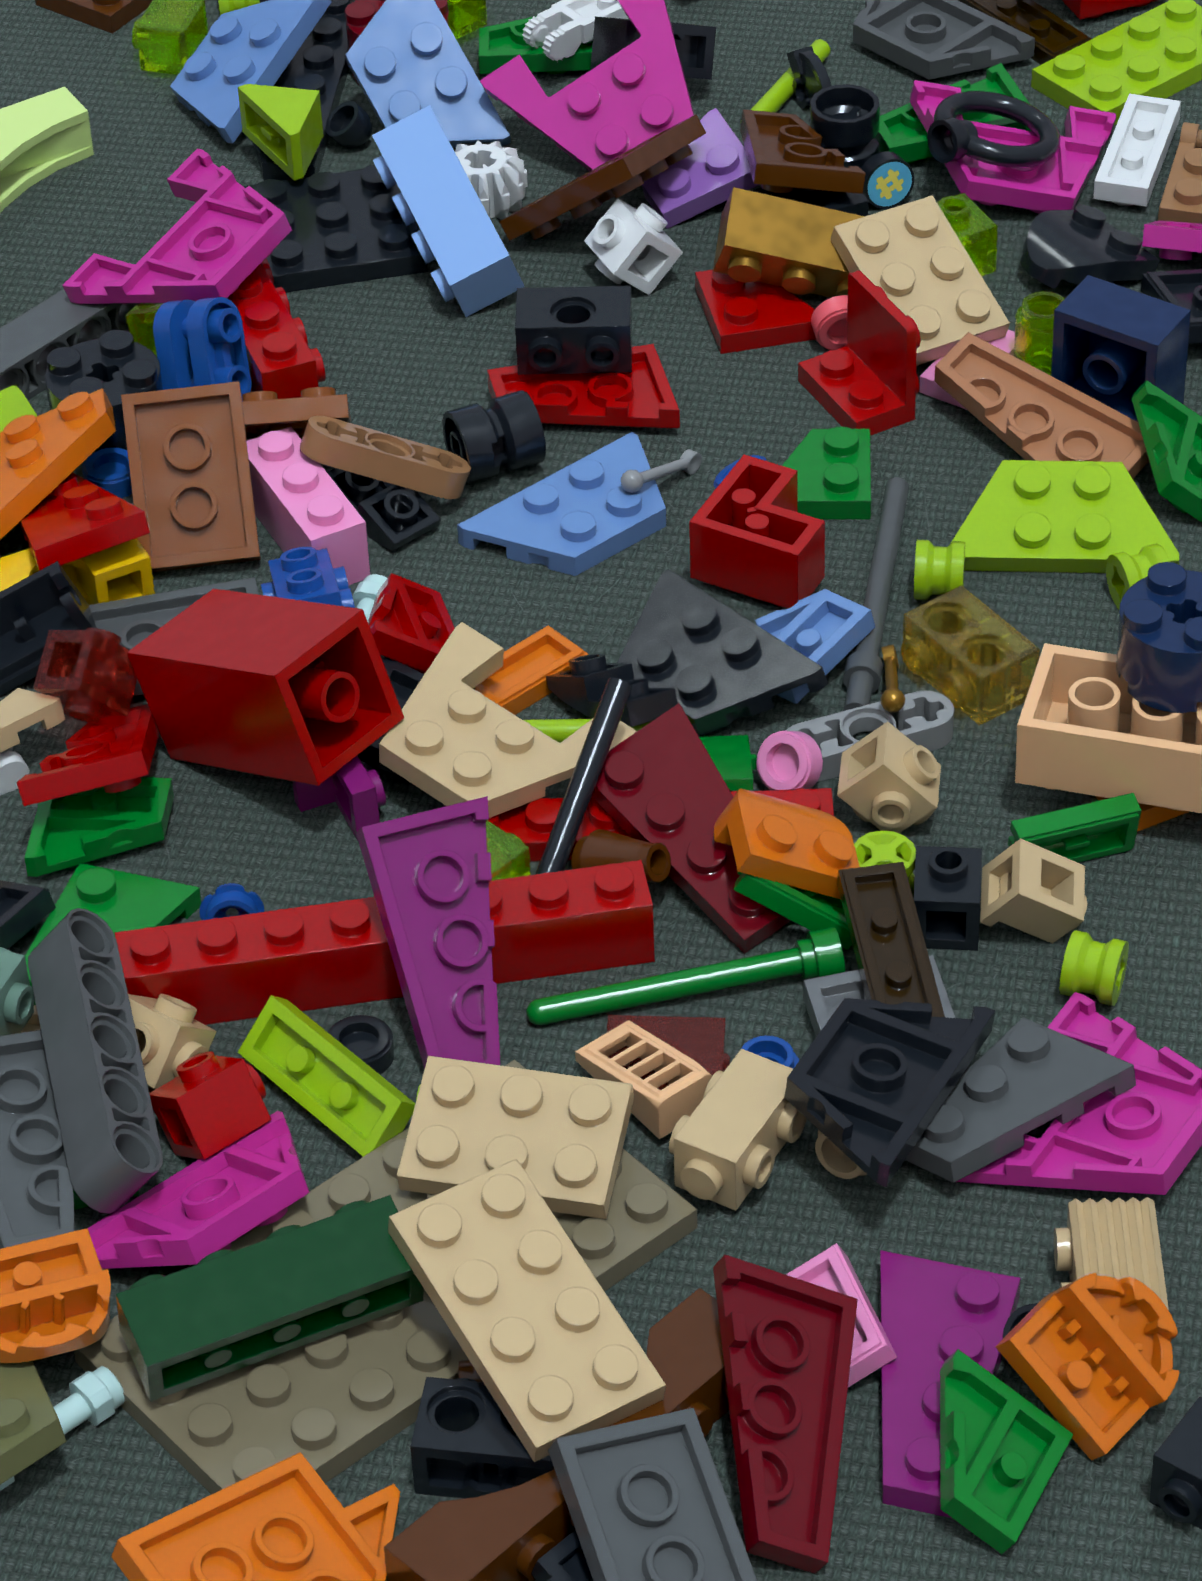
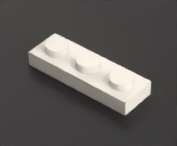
[1093,94,1181,207]

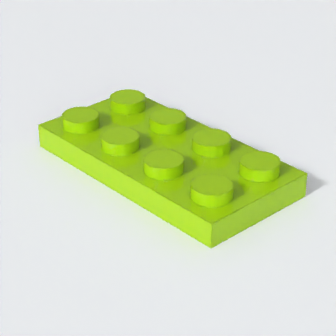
[1031,0,1202,125]

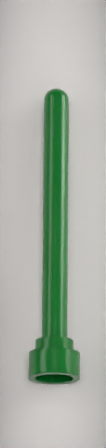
[526,927,845,1025]

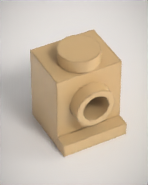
[980,838,1087,944]

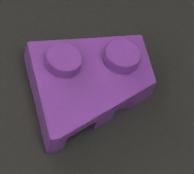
[642,108,760,229]

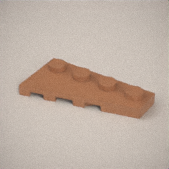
[934,332,1149,479]

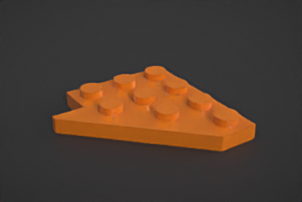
[0,388,116,540]
[111,1452,400,1581]

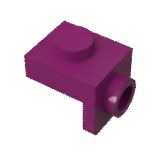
[292,755,386,841]

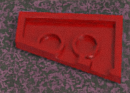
[487,344,680,428]
[16,704,159,806]

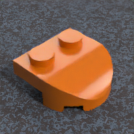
[714,788,860,899]
[0,1228,111,1363]
[995,1273,1180,1461]

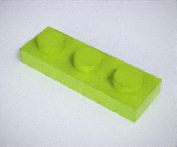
[238,995,416,1157]

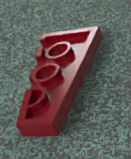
[592,703,791,954]
[713,1254,858,1574]

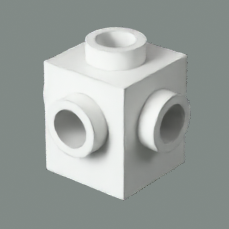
[584,198,683,295]

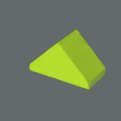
[238,84,324,181]

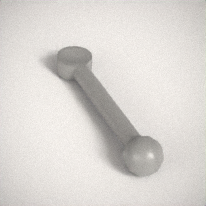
[621,449,702,493]

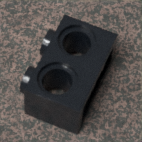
[590,16,716,80]
[410,1377,554,1499]

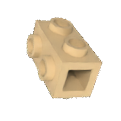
[669,1049,807,1211]

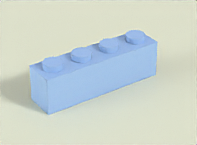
[372,105,525,317]

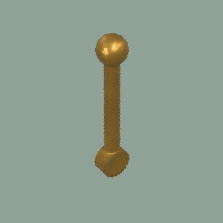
[881,644,905,712]

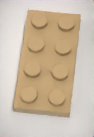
[388,1158,666,1462]

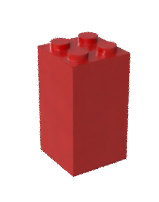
[126,588,404,786]

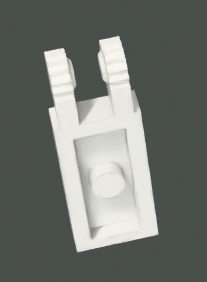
[522,0,628,61]

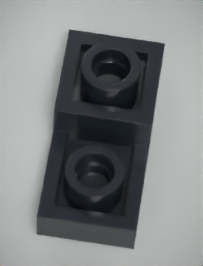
[327,468,441,551]
[546,654,677,727]

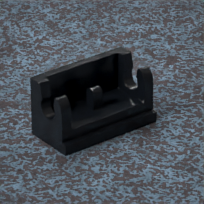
[0,561,101,696]

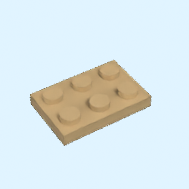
[831,195,1010,366]
[397,1056,634,1219]

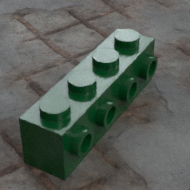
[116,1195,424,1402]

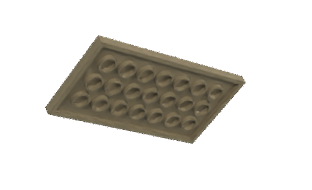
[74,1059,697,1494]

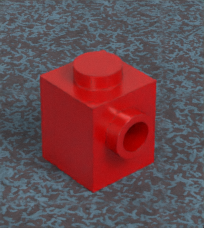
[149,1051,272,1160]

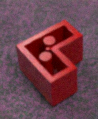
[689,454,825,608]

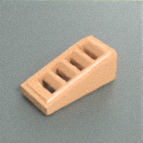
[575,1020,712,1139]

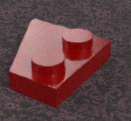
[695,270,816,354]
[368,573,455,674]

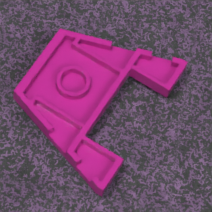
[480,0,694,171]
[910,80,1116,214]
[62,148,292,304]
[956,992,1202,1195]

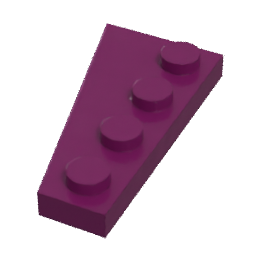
[356,796,500,1069]
[880,1250,1021,1518]

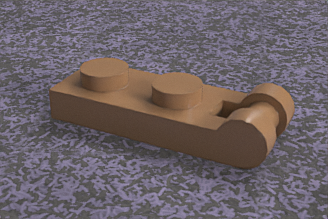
[1158,122,1202,224]

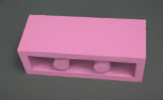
[247,426,370,585]

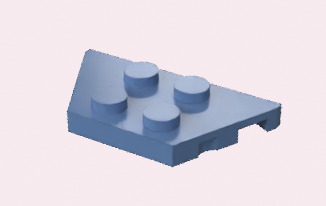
[170,0,332,143]
[345,0,511,148]
[457,432,666,576]

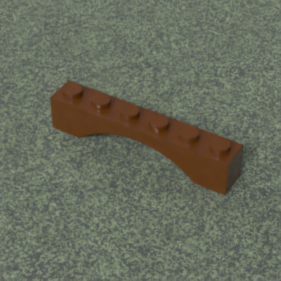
[384,1288,730,1581]

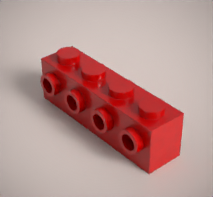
[227,258,326,399]

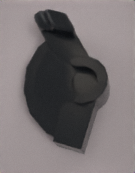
[787,46,832,121]

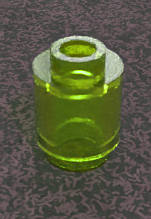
[1014,291,1065,376]

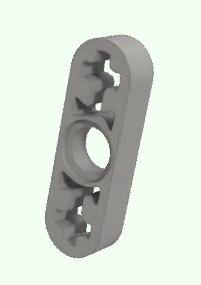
[786,691,954,782]

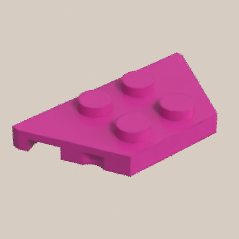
[88,1111,309,1269]

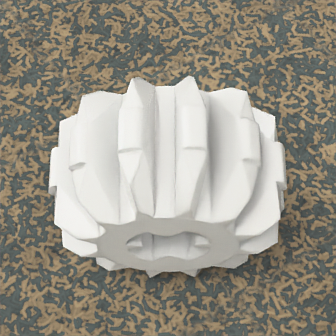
[455,140,528,220]

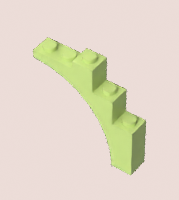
[0,87,94,214]

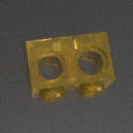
[901,585,1040,726]

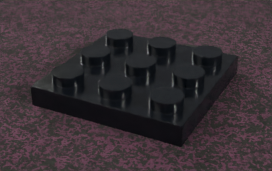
[243,164,428,292]

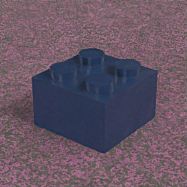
[1051,275,1191,422]

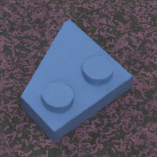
[755,589,875,704]

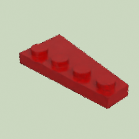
[18,472,150,571]

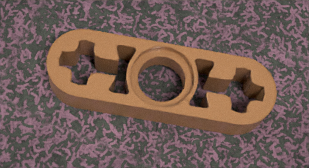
[300,416,471,499]

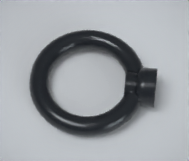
[927,91,1060,168]

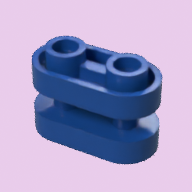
[153,297,252,402]

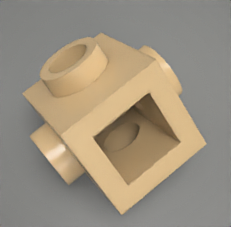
[837,721,941,833]
[128,994,217,1093]

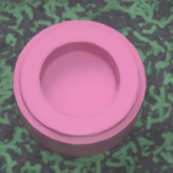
[757,731,823,790]

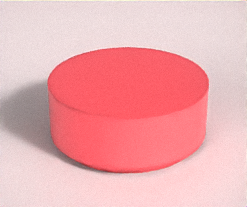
[811,295,848,350]

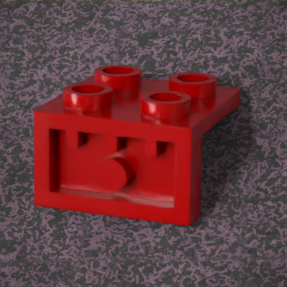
[798,270,921,436]

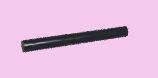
[535,678,632,874]

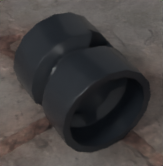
[810,84,880,169]
[442,390,546,484]

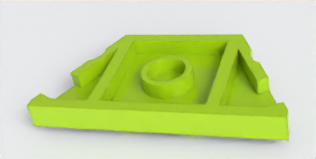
[951,460,1179,573]

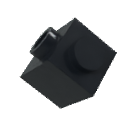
[913,846,982,951]

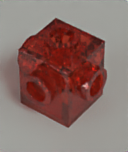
[33,628,137,723]

